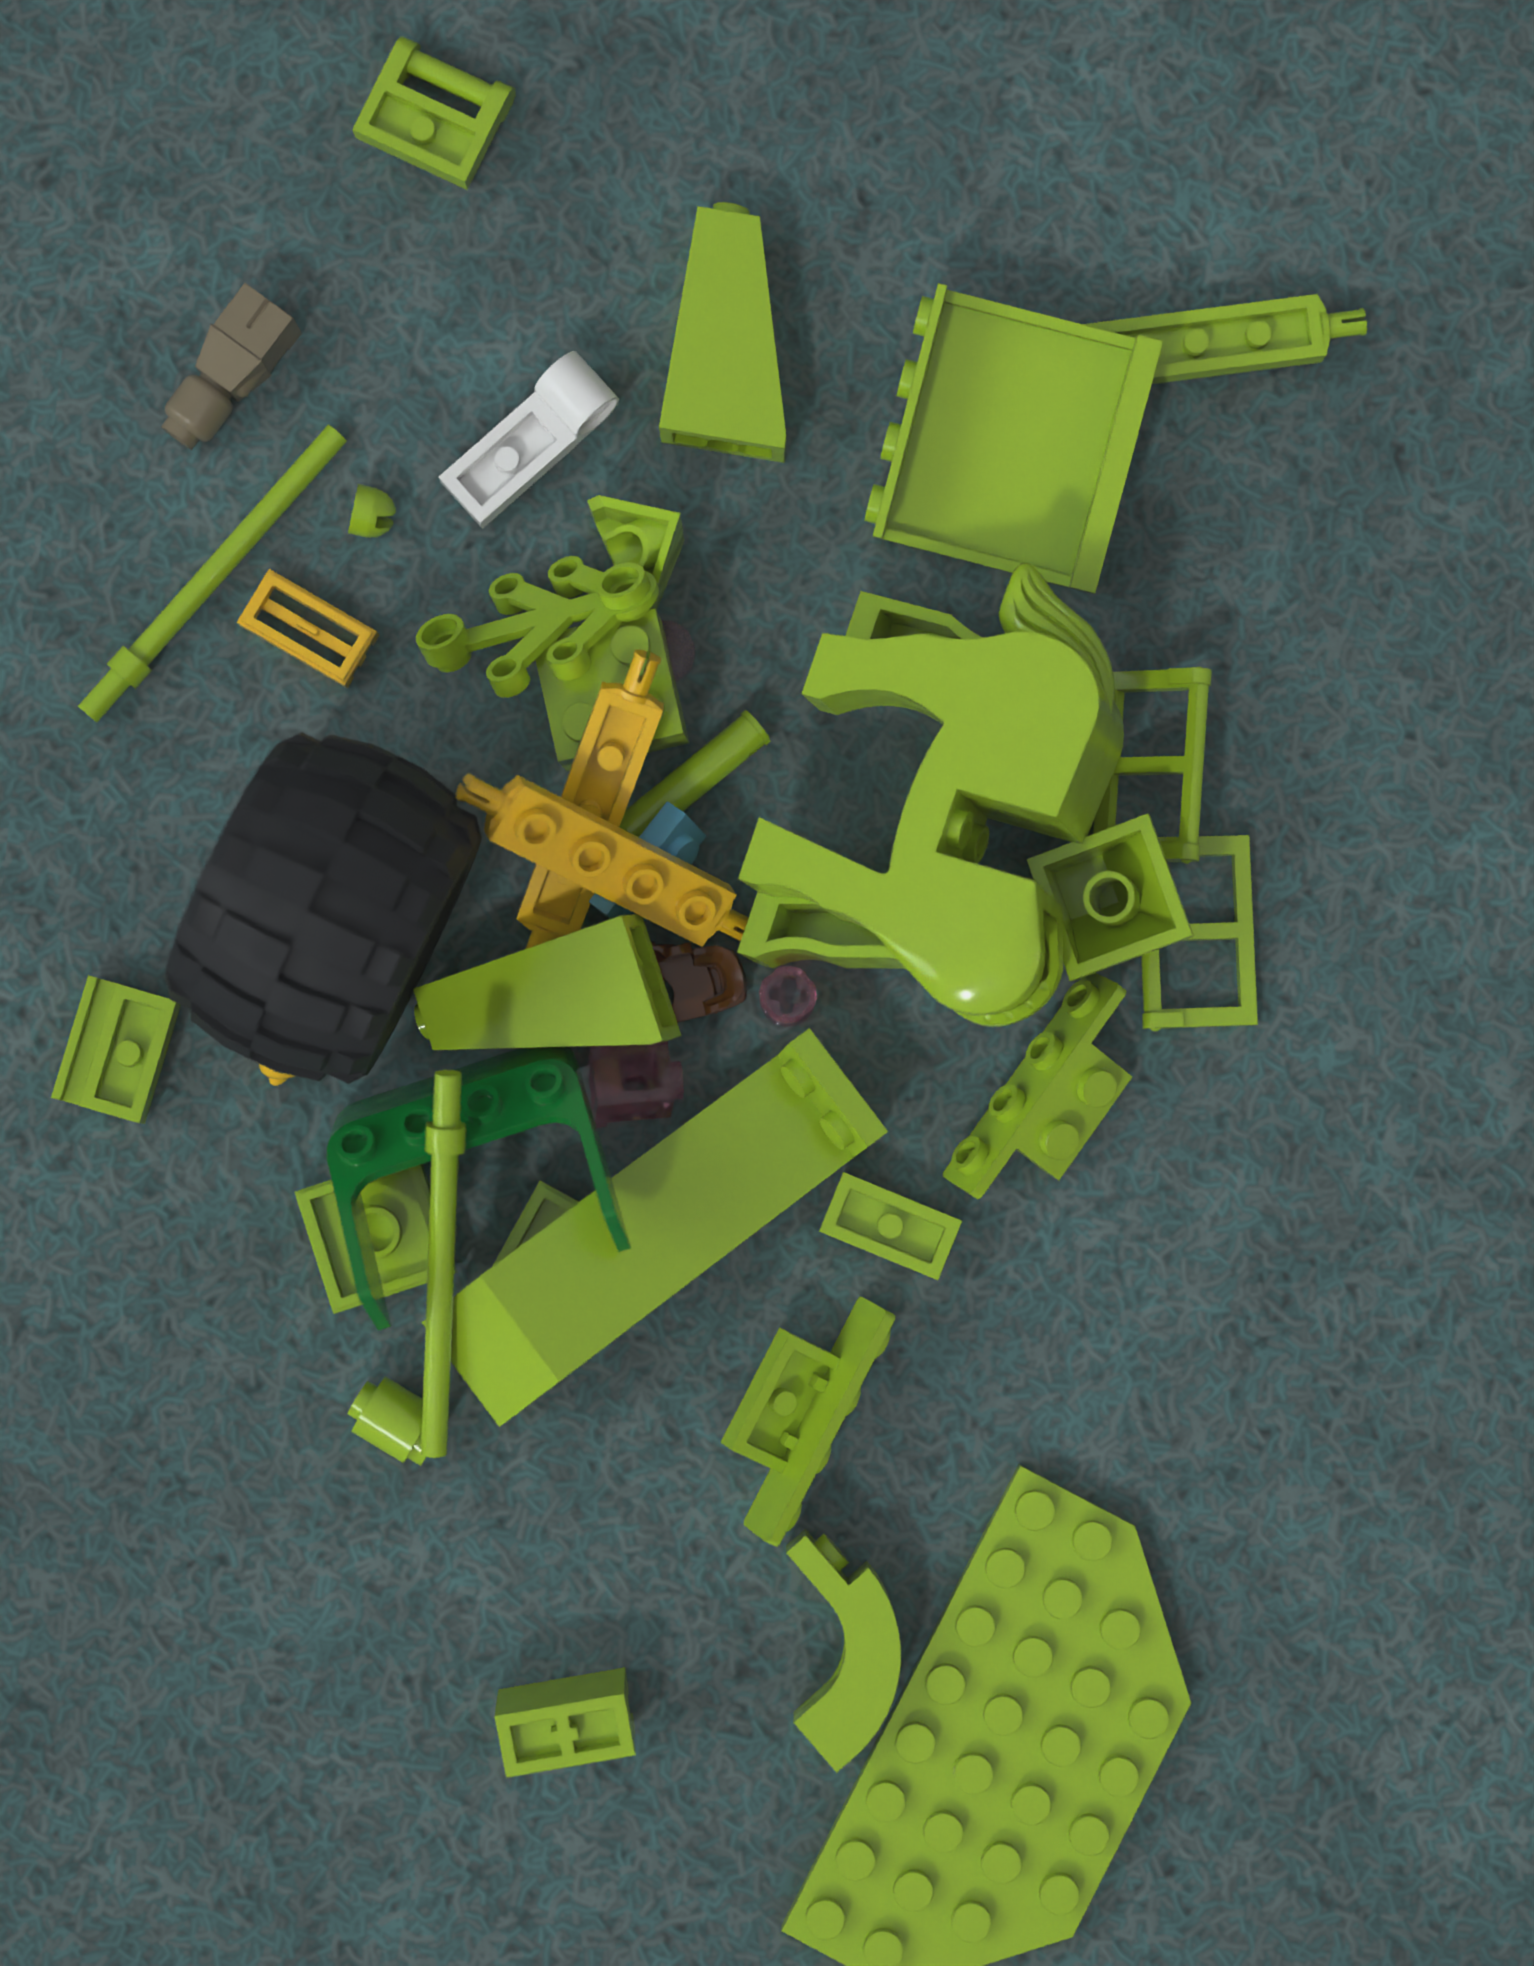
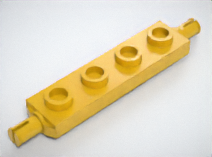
[516,649,664,949]
[456,773,749,947]

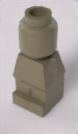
[161,283,302,450]

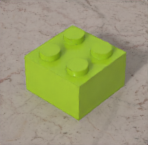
[535,608,689,771]

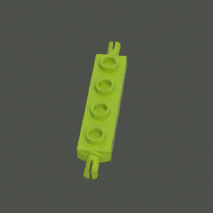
[1083,294,1367,384]

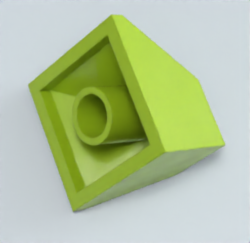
[1027,813,1194,981]

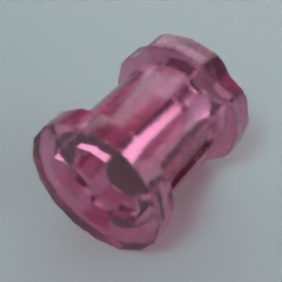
[759,966,817,1027]

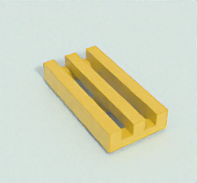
[237,569,379,688]

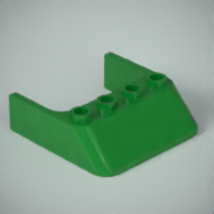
[327,1047,631,1331]

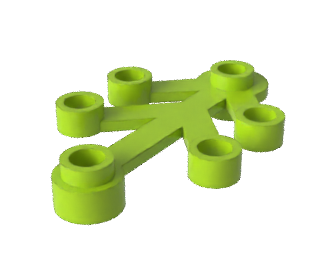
[416,556,659,698]

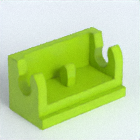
[494,1667,636,1778]

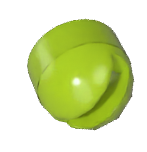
[348,484,396,538]

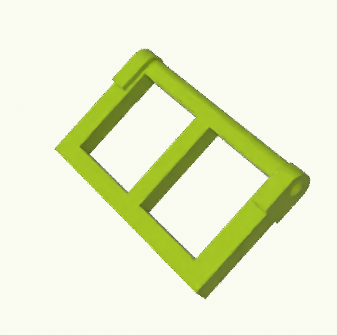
[1093,666,1212,864]
[1141,835,1258,1031]

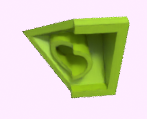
[587,495,685,611]

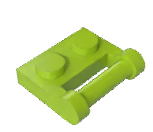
[352,36,516,190]

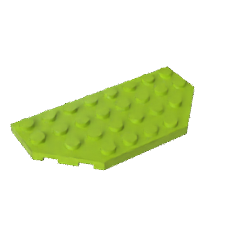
[781,1464,1191,1966]

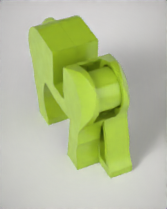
[737,563,1124,1027]

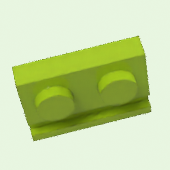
[51,975,181,1124]

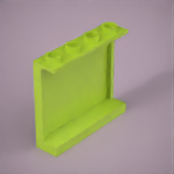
[864,283,1163,594]

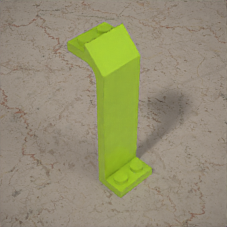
[421,1028,888,1427]

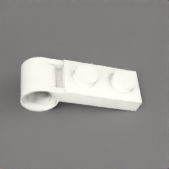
[439,351,619,529]

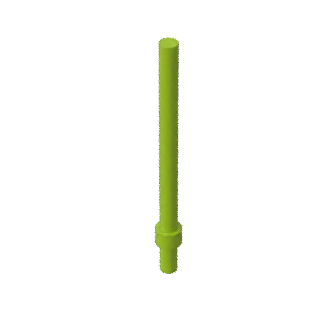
[78,425,347,722]
[421,1070,466,1458]

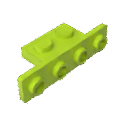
[943,973,1132,1199]
[721,1296,895,1547]

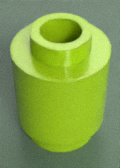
[347,1376,427,1466]

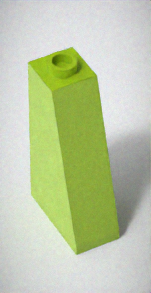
[659,202,786,463]
[413,914,682,1050]

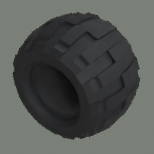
[166,732,482,1084]

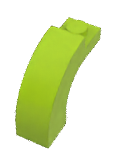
[786,1529,901,1773]

